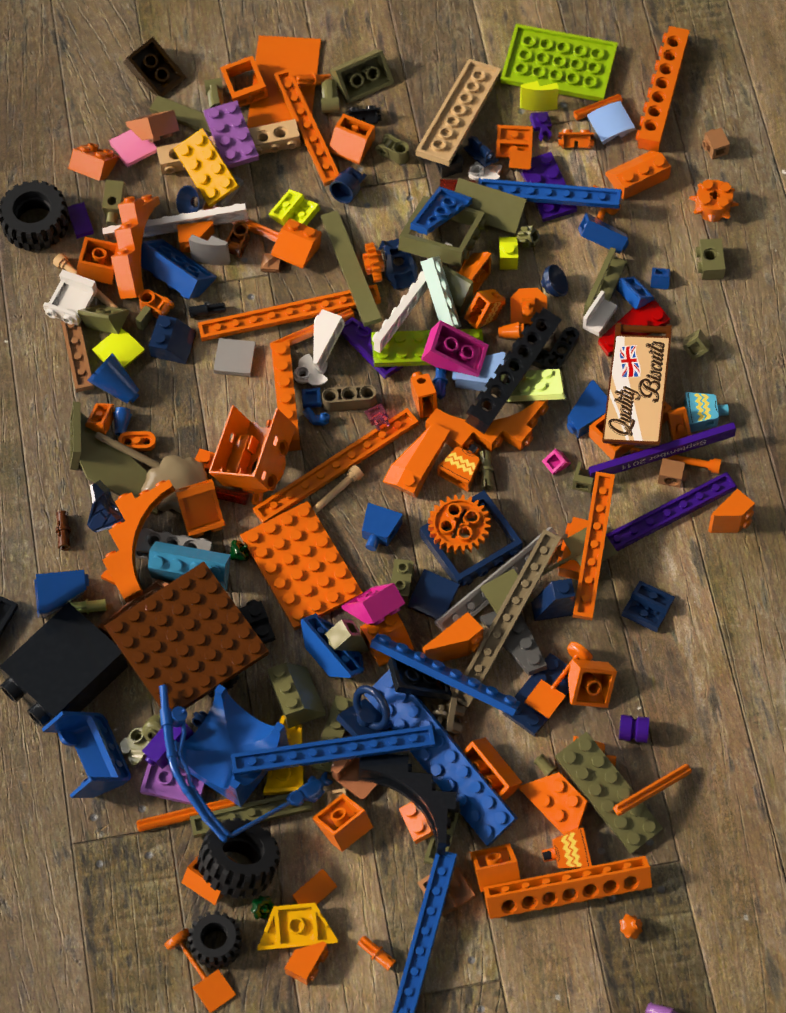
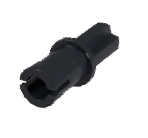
[189,303,226,318]

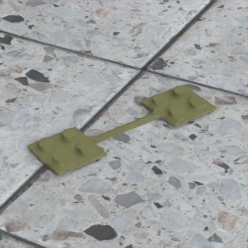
[480,527,618,614]

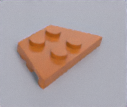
[519,772,589,834]

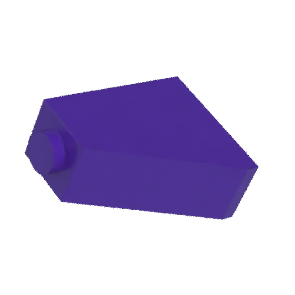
[142,724,194,769]

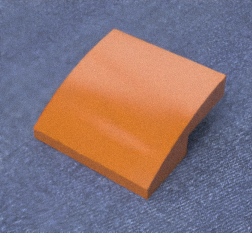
[496,125,533,158]

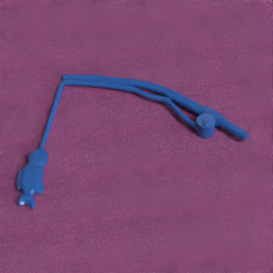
[159,685,333,842]

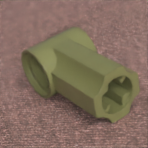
[204,78,224,108]
[321,79,340,114]

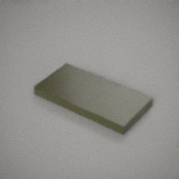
[455,178,527,234]

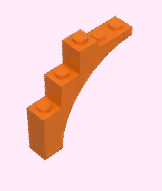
[111,194,160,299]
[425,400,549,452]
[102,480,176,603]

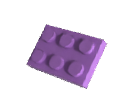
[140,763,205,805]

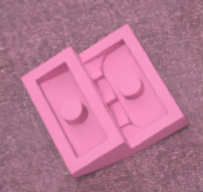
[109,130,157,167]

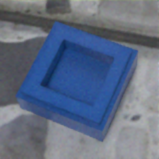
[302,388,322,409]

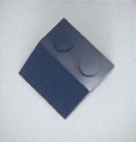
[148,315,197,364]

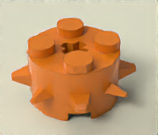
[689,179,739,222]

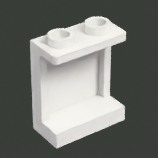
[43,270,98,326]

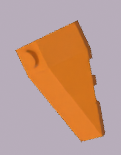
[383,423,451,498]

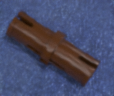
[55,510,71,550]

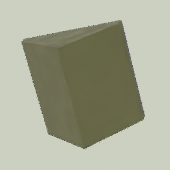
[78,304,129,334]

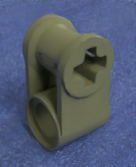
[375,133,410,164]

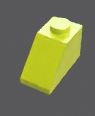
[499,237,518,270]

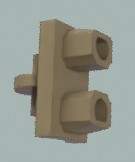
[432,697,466,736]

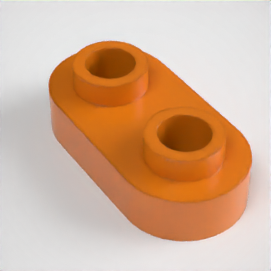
[118,431,156,452]

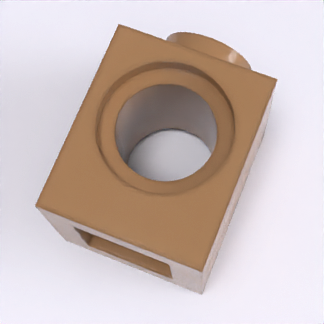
[658,458,688,488]

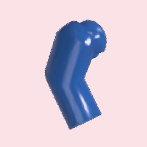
[303,407,330,426]

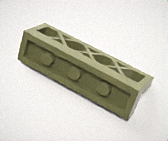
[583,247,627,317]

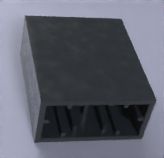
[0,602,128,728]

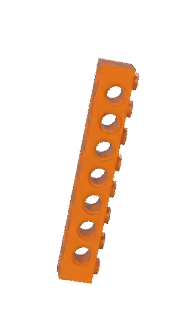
[635,26,690,152]
[483,856,652,919]

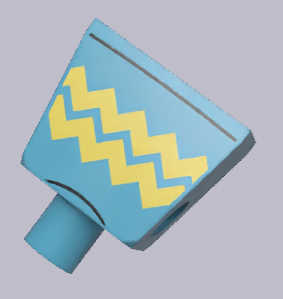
[684,392,729,432]

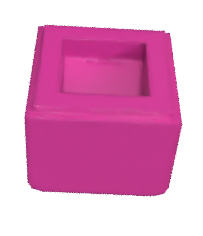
[542,448,571,475]

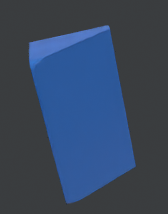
[616,277,654,309]

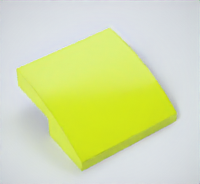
[520,81,559,111]
[269,189,321,226]
[92,328,145,369]

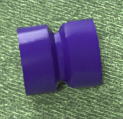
[619,715,649,743]

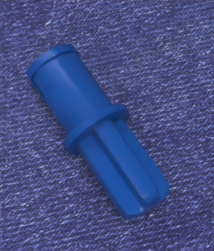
[433,367,448,400]

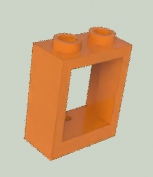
[220,55,269,108]

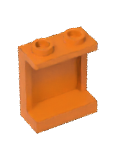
[175,479,226,538]

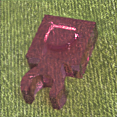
[364,403,390,431]

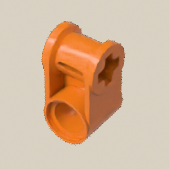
[138,289,175,319]

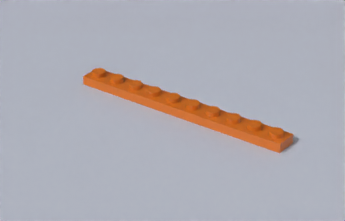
[198,284,381,342]
[253,408,419,523]

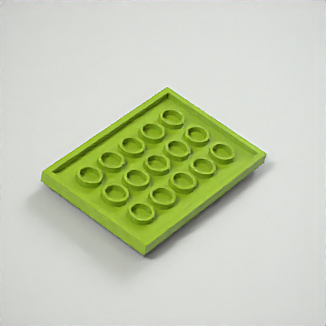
[500,24,618,101]

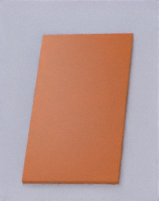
[247,35,321,134]

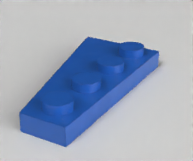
[410,186,473,235]

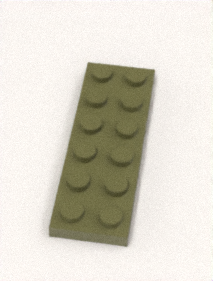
[554,731,663,854]

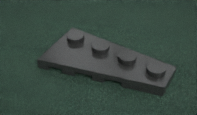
[480,611,547,676]

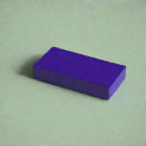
[67,202,94,239]

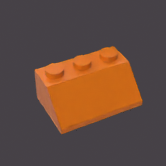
[605,151,671,200]
[463,737,523,801]

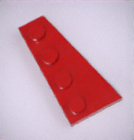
[598,299,670,357]

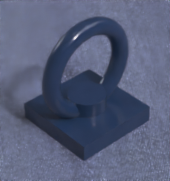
[336,685,391,736]

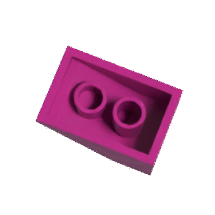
[421,320,489,377]
[341,583,405,625]

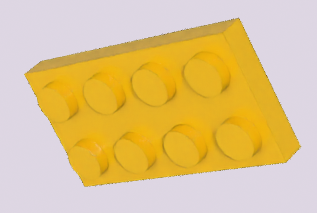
[173,128,240,207]

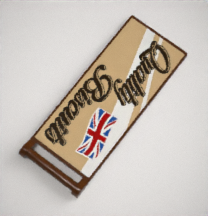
[602,323,672,446]

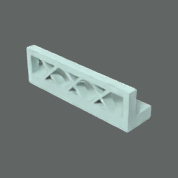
[421,256,461,328]

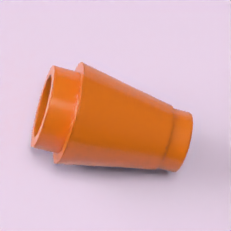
[498,321,525,339]

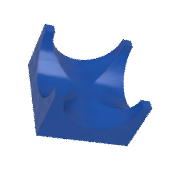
[174,684,289,807]

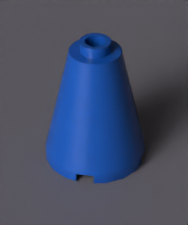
[87,353,140,404]

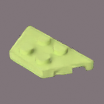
[507,369,566,402]

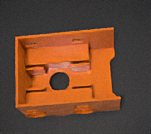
[208,405,296,494]

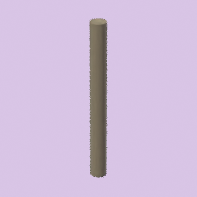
[95,432,160,468]

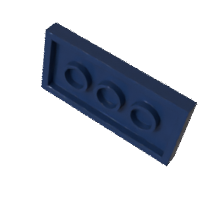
[503,653,569,737]

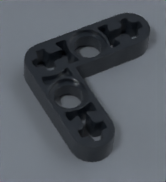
[512,327,579,370]

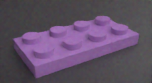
[203,100,259,169]

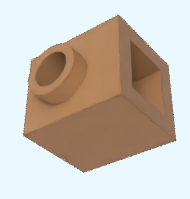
[702,127,730,159]

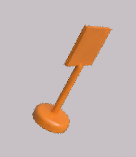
[524,642,593,719]
[164,928,236,1013]

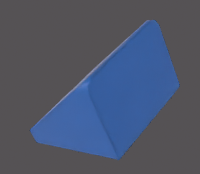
[650,267,670,290]

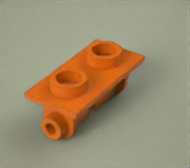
[558,129,594,148]

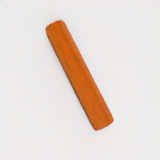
[573,94,623,120]

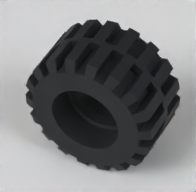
[188,911,242,969]

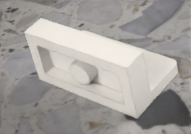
[583,290,617,336]

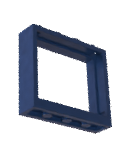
[420,490,523,587]

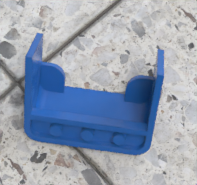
[42,711,131,798]

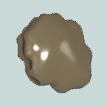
[141,455,208,514]

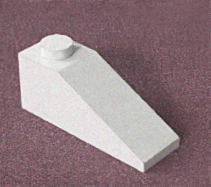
[314,309,345,371]

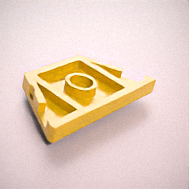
[257,903,338,951]

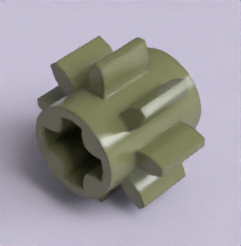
[517,225,540,248]

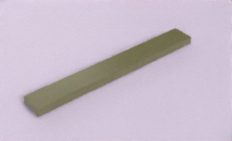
[321,210,382,327]

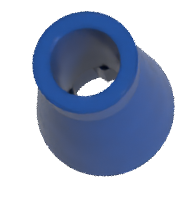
[113,407,132,436]

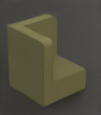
[683,329,710,361]
[572,461,594,493]

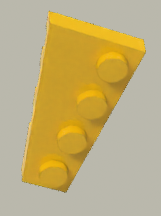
[263,715,304,795]

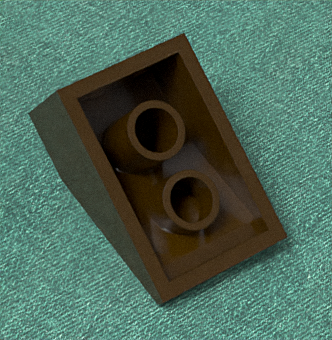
[124,37,187,97]

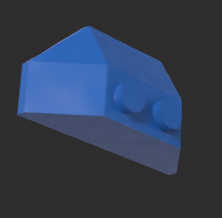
[301,614,364,678]

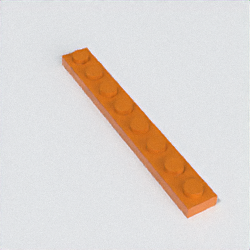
[274,68,339,187]
[573,472,615,621]

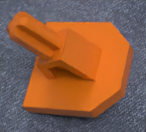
[510,288,548,325]

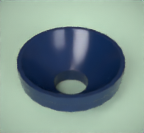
[176,185,204,214]
[541,264,568,297]

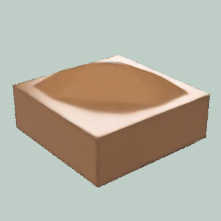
[261,253,281,273]

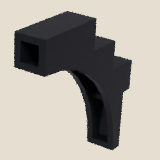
[358,754,460,855]

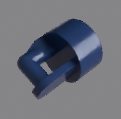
[330,167,367,204]

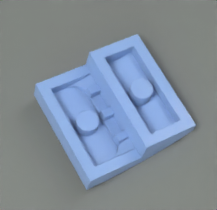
[587,101,636,145]

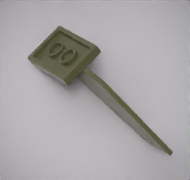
[70,402,157,515]

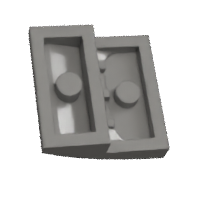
[189,235,231,265]

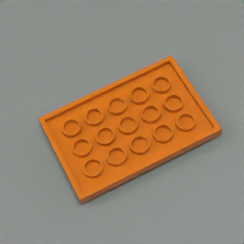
[240,501,363,631]

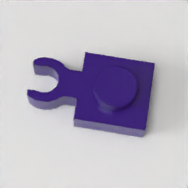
[529,112,552,141]

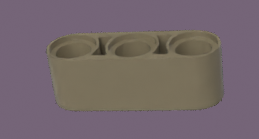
[322,385,377,412]

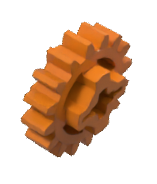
[362,242,385,283]

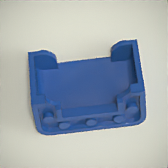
[34,570,89,618]

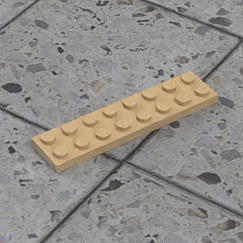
[415,59,501,166]

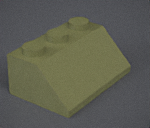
[330,49,394,104]
[267,663,326,728]

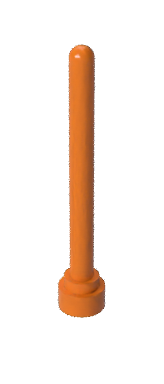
[630,447,722,474]

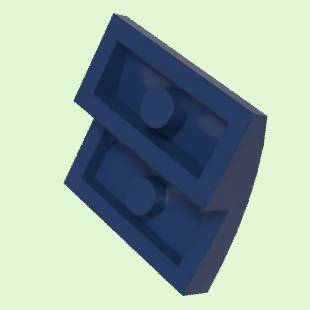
[408,569,460,620]
[621,581,675,633]

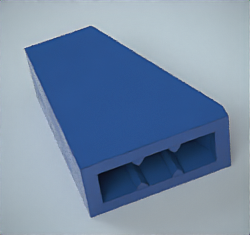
[578,213,629,254]
[567,380,607,438]

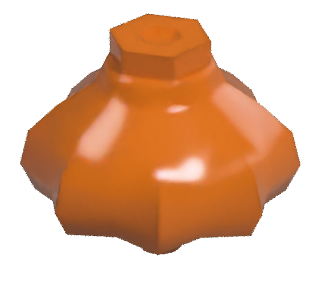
[620,914,643,940]

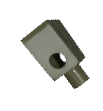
[102,180,129,226]

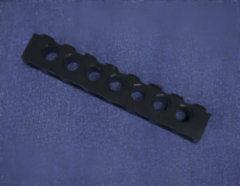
[465,307,562,434]

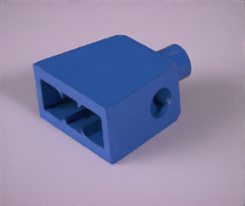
[362,503,403,551]

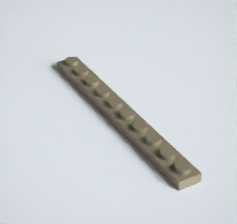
[451,529,561,709]

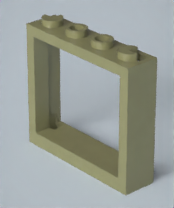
[398,196,487,267]

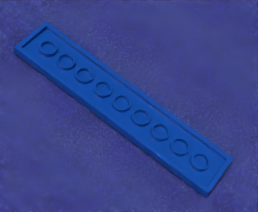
[364,669,518,846]

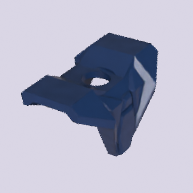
[378,239,418,290]
[87,480,125,533]

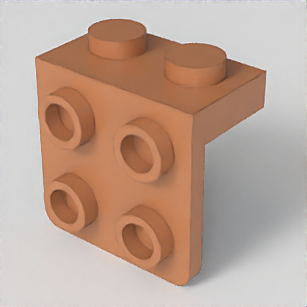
[331,758,378,800]

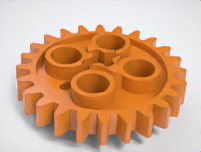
[428,494,491,555]

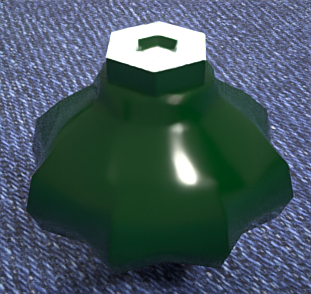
[229,540,250,561]
[251,896,274,919]

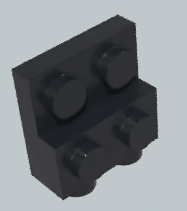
[237,600,276,644]

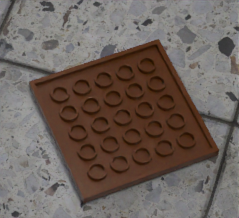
[104,562,270,710]

